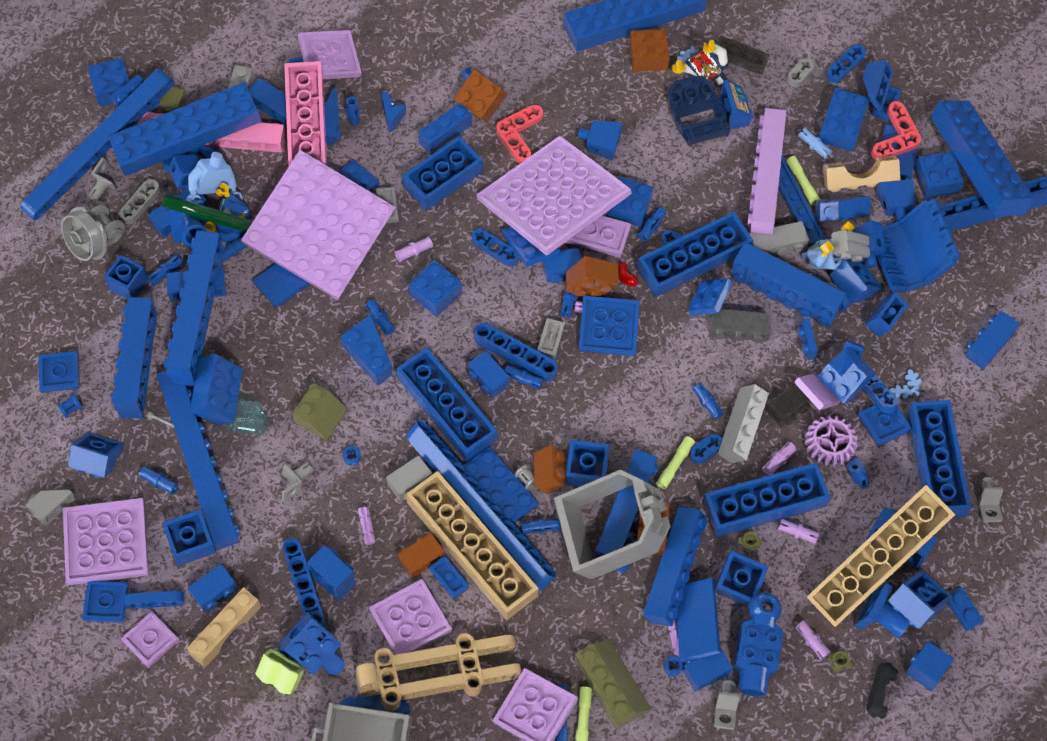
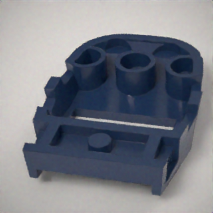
[668,76,730,147]

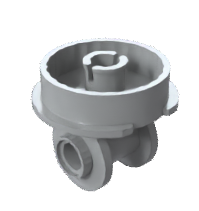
[61,205,125,261]

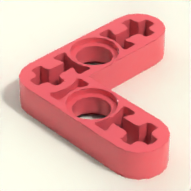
[871,101,921,160]
[496,105,543,164]

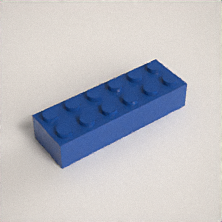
[636,212,754,298]
[730,242,846,328]
[111,297,157,419]
[396,348,498,462]
[907,400,971,518]
[703,463,831,538]

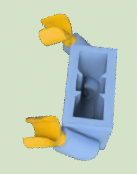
[802,221,854,269]

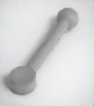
[146,411,174,428]

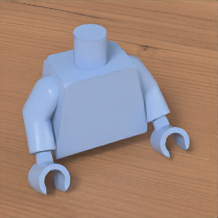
[187,152,242,202]

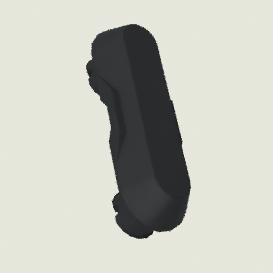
[866,663,898,719]

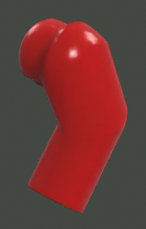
[618,263,639,287]

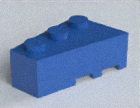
[340,315,392,386]

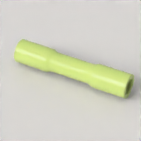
[786,156,820,206]
[656,436,695,489]
[575,687,592,741]

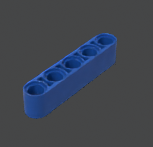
[474,323,557,382]
[283,538,326,627]

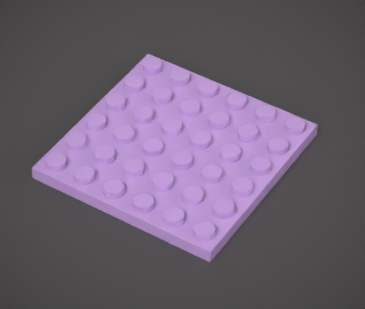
[476,136,632,256]
[241,150,396,300]

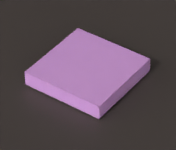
[795,373,841,410]
[121,611,180,668]

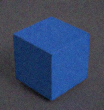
[104,255,148,299]
[906,641,954,692]

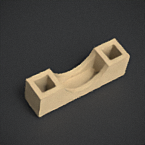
[823,155,900,192]
[187,587,261,668]

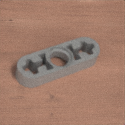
[119,179,160,224]

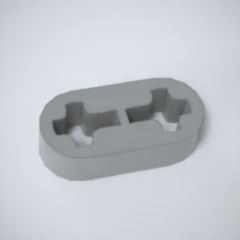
[787,58,814,88]

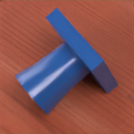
[166,199,208,248]
[854,583,910,639]

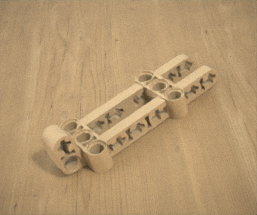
[356,633,522,712]

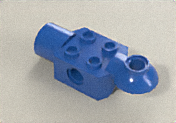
[733,592,783,697]

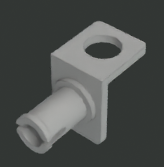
[88,157,117,201]
[281,462,313,503]
[979,477,1003,522]
[714,680,740,730]

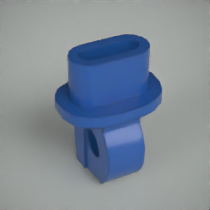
[847,457,868,488]

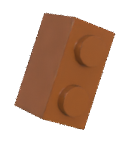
[534,445,566,494]
[398,533,445,580]

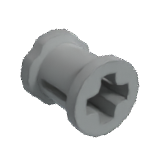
[515,464,535,490]

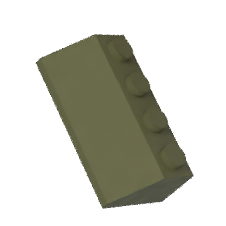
[574,640,652,730]

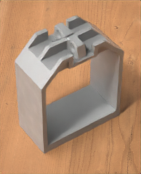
[554,470,670,579]

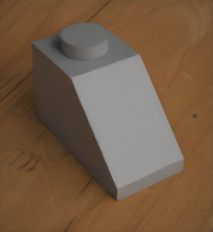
[26,490,76,526]

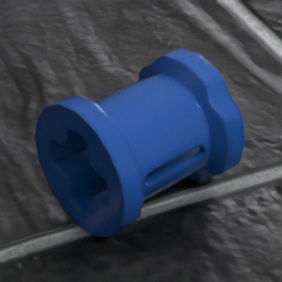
[57,394,82,418]

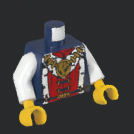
[673,39,729,85]

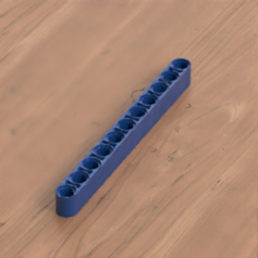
[20,69,174,220]
[406,420,556,590]

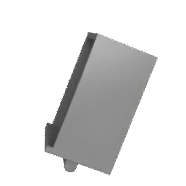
[311,703,412,741]

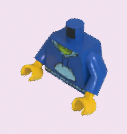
[204,183,254,243]

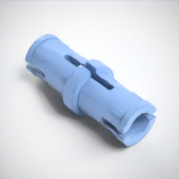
[798,128,832,159]

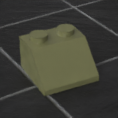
[292,383,348,440]

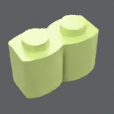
[256,649,305,694]

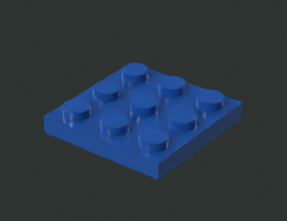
[578,296,640,356]

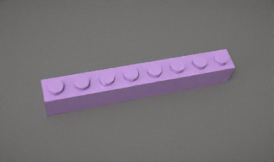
[748,108,787,235]

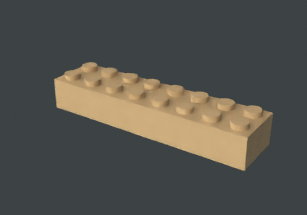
[406,471,539,621]
[807,485,955,627]

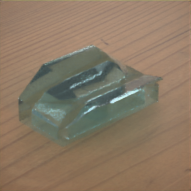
[225,400,268,436]

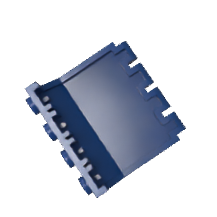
[876,199,961,293]

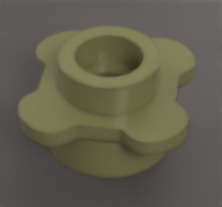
[738,530,762,553]
[828,650,852,672]

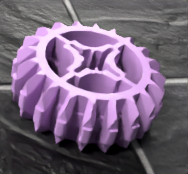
[805,415,858,467]

